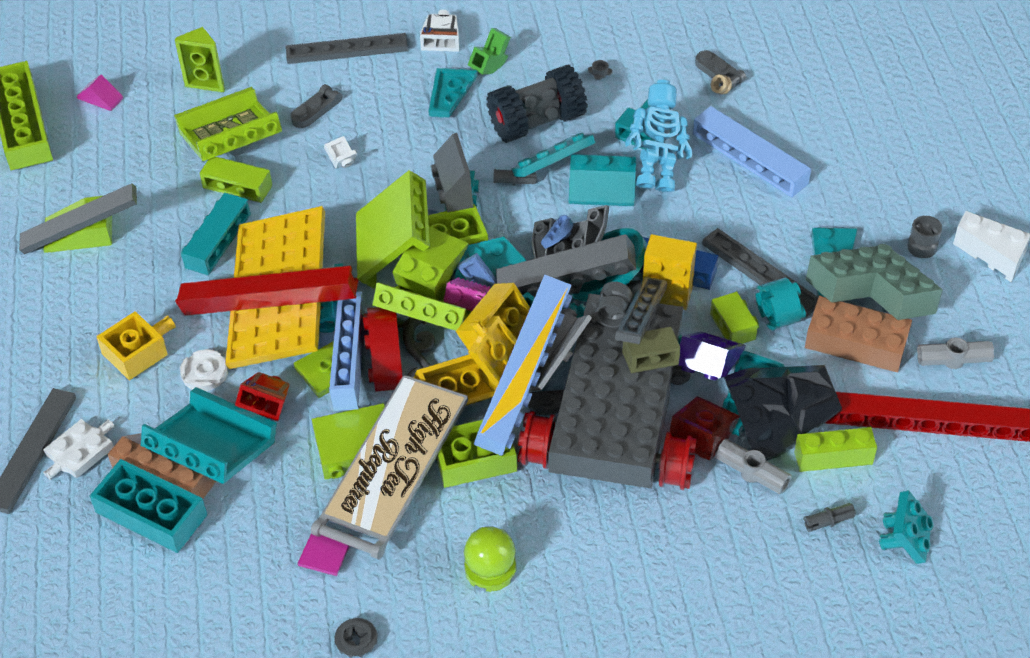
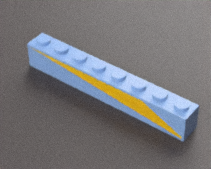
[474,275,573,456]

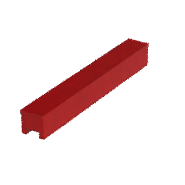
[175,266,359,316]

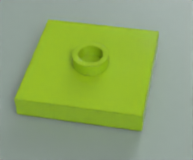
[293,341,334,398]

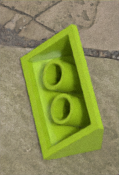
[175,27,225,92]

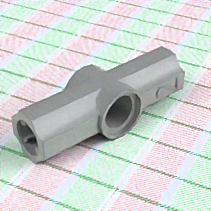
[917,337,994,369]
[715,439,792,494]

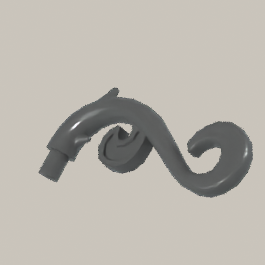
[398,317,435,378]

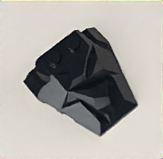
[724,365,842,461]

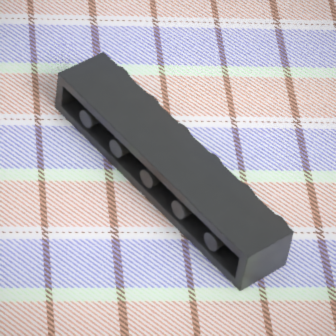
[496,234,636,297]

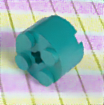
[755,277,806,330]

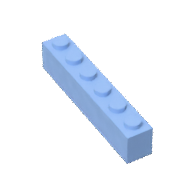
[693,106,811,197]
[329,292,365,411]

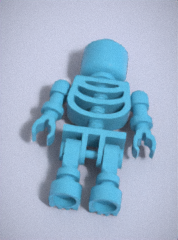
[625,80,692,193]

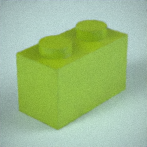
[710,291,759,344]

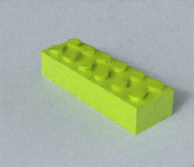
[0,61,53,171]

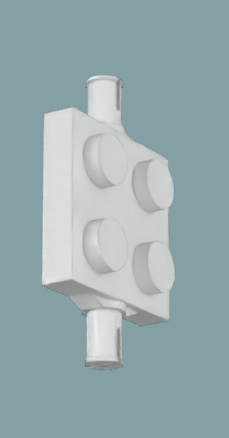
[43,419,115,480]

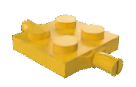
[468,316,517,386]

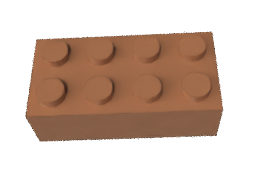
[805,296,912,373]

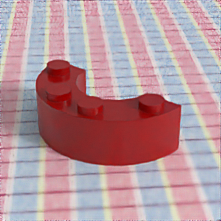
[363,307,403,392]

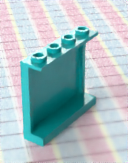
[141,387,277,484]

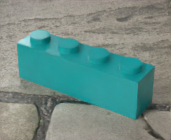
[181,192,251,276]

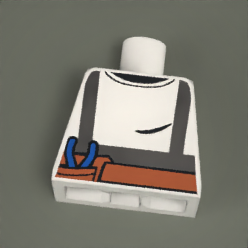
[420,10,459,52]

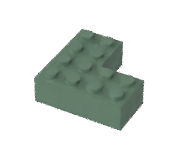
[805,244,943,320]

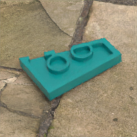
[428,68,478,118]

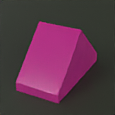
[77,74,123,111]

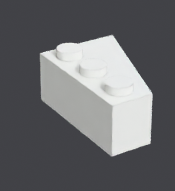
[953,211,1030,282]

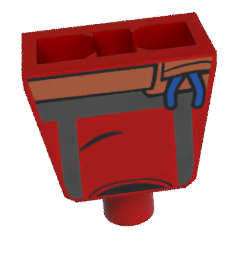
[235,372,290,421]

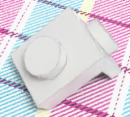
[324,136,357,169]

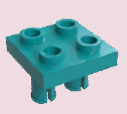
[879,490,933,564]

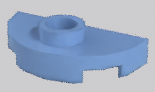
[541,215,574,249]

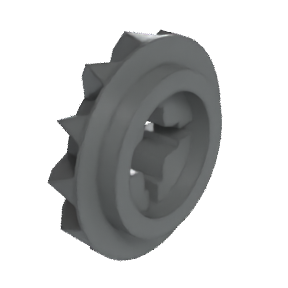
[334,618,377,658]

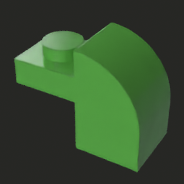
[468,28,511,74]

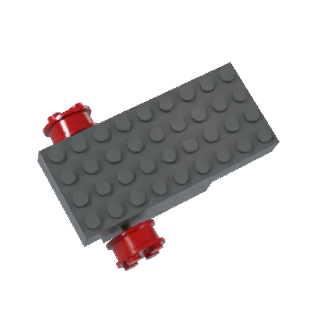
[518,293,697,491]

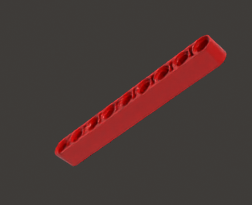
[825,392,1030,442]

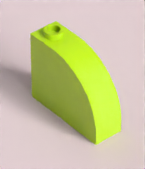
[311,403,385,480]

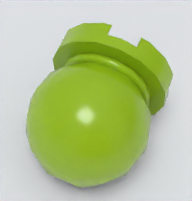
[463,526,516,592]

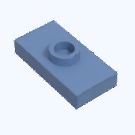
[457,253,497,288]

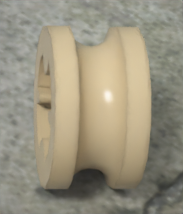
[711,75,732,95]

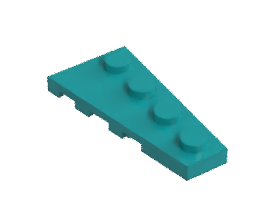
[512,133,596,177]

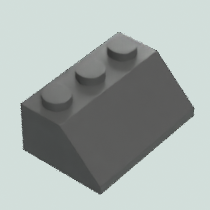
[430,133,473,212]

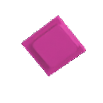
[298,534,353,576]

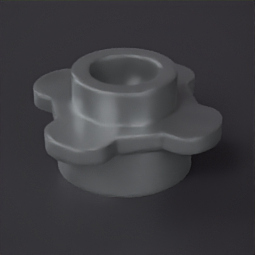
[588,60,612,80]

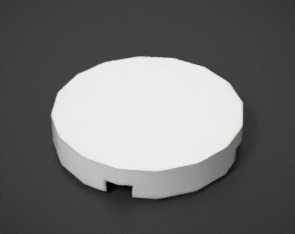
[180,349,228,391]

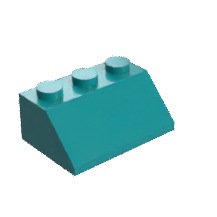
[569,154,636,206]

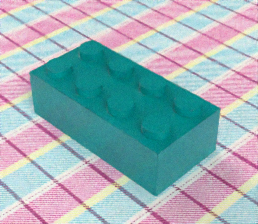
[89,459,208,553]

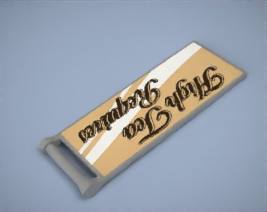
[311,375,468,560]

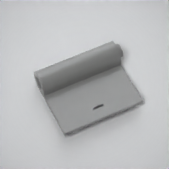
[529,308,592,392]

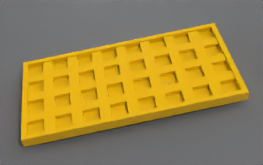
[225,206,325,369]

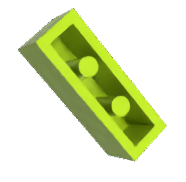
[200,157,273,203]
[794,427,877,472]

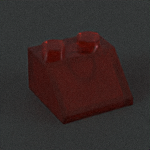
[669,396,739,461]

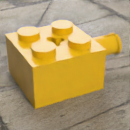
[96,311,176,381]

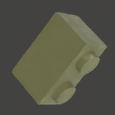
[622,327,680,373]

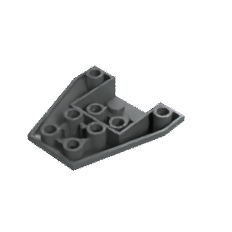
[531,205,609,295]

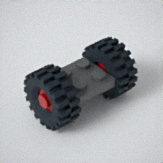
[486,65,588,143]

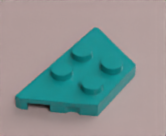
[454,236,527,281]

